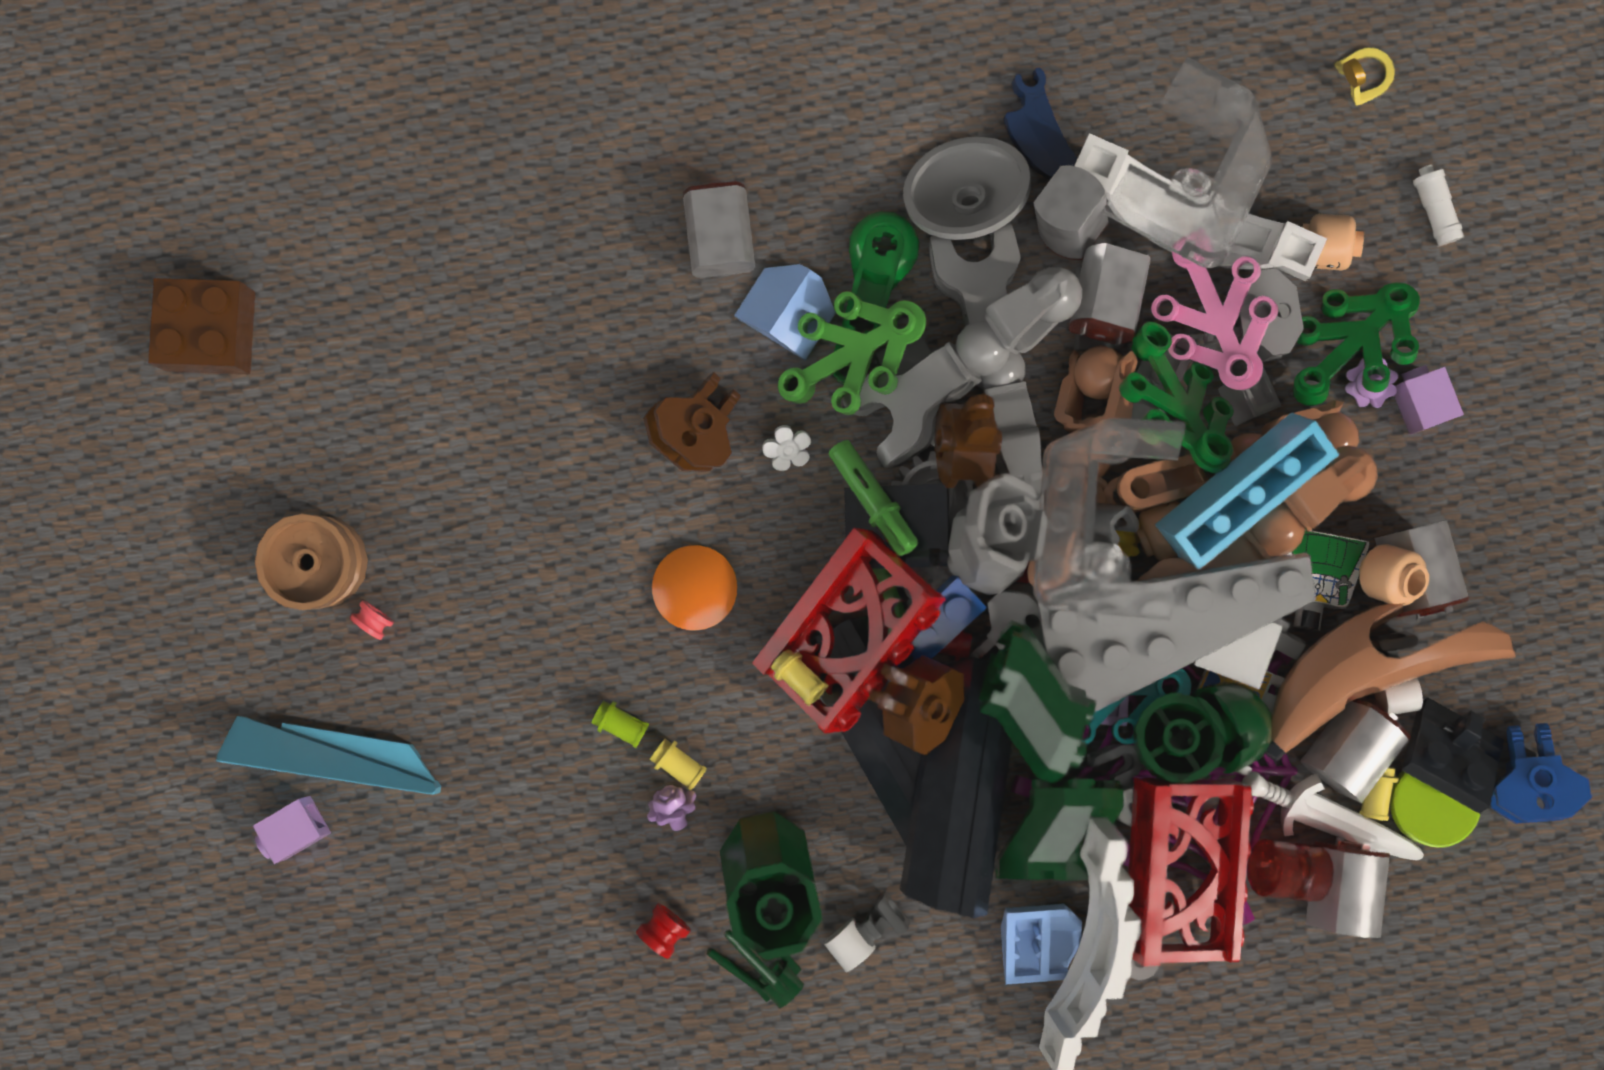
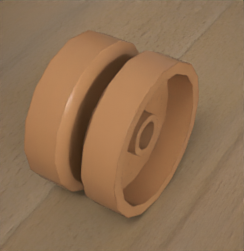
[255,514,368,610]

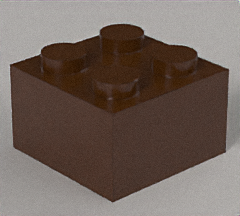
[148,278,255,375]

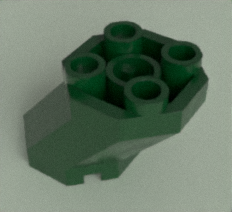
[979,620,1096,783]
[995,779,1124,880]
[720,810,823,961]

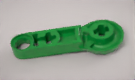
[832,211,920,385]

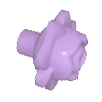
[1345,358,1398,408]
[647,785,696,831]

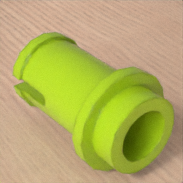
[591,700,649,748]

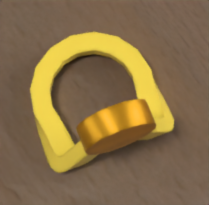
[1334,48,1395,106]

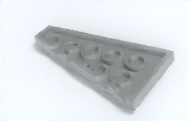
[1037,553,1316,712]

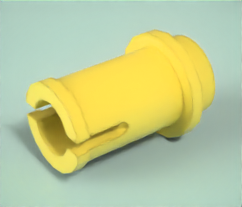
[771,649,828,706]
[650,739,707,791]
[1359,767,1399,821]

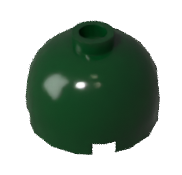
[1190,682,1272,774]
[1134,693,1226,784]

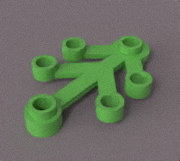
[778,292,926,415]

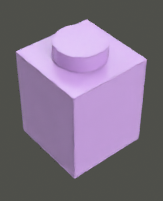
[1394,365,1464,435]
[253,796,331,864]

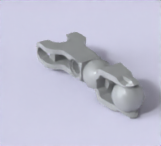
[843,267,1083,468]

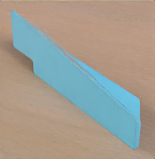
[216,716,441,795]

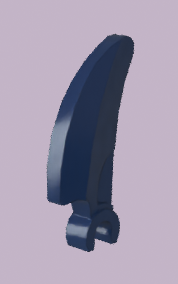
[1004,67,1078,180]

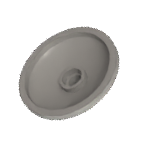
[903,137,1031,240]

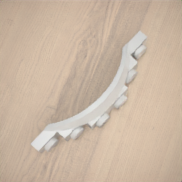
[1074,133,1327,281]
[1039,818,1141,1070]

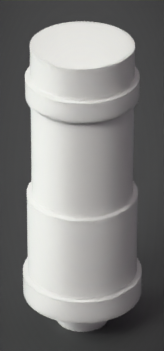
[1413,165,1464,246]

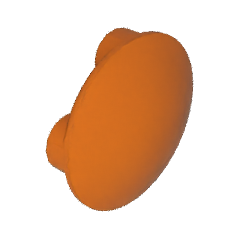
[652,545,737,631]

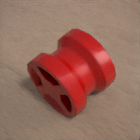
[635,903,691,959]

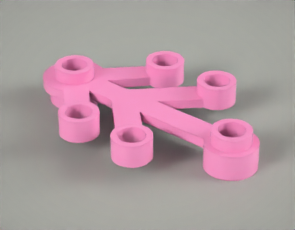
[1151,234,1278,390]

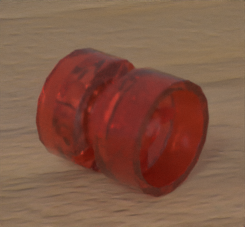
[1247,839,1334,902]

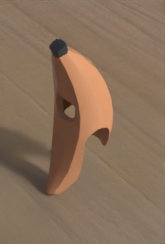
[1264,603,1516,762]

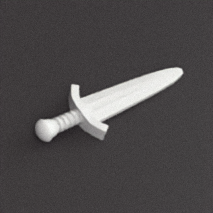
[1242,771,1424,860]

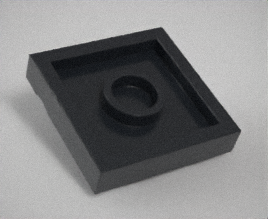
[1402,697,1504,814]

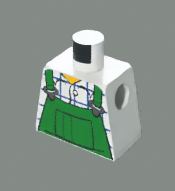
[1276,531,1369,631]

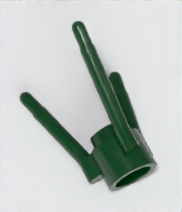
[707,930,804,1008]

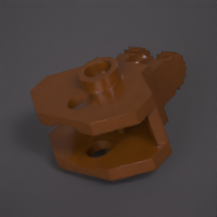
[643,372,741,472]
[934,394,1002,488]
[868,655,964,755]

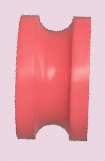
[349,600,394,640]

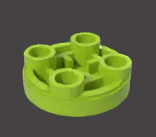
[1390,771,1480,848]

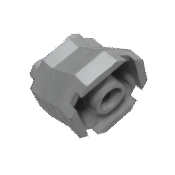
[948,474,1048,595]

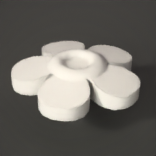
[762,425,811,471]

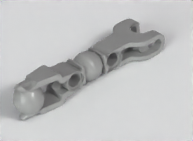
[928,222,1053,513]

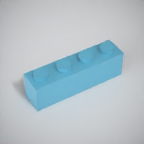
[1155,413,1339,569]

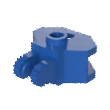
[1490,723,1592,824]

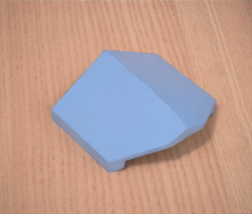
[734,264,836,361]
[1001,904,1082,984]

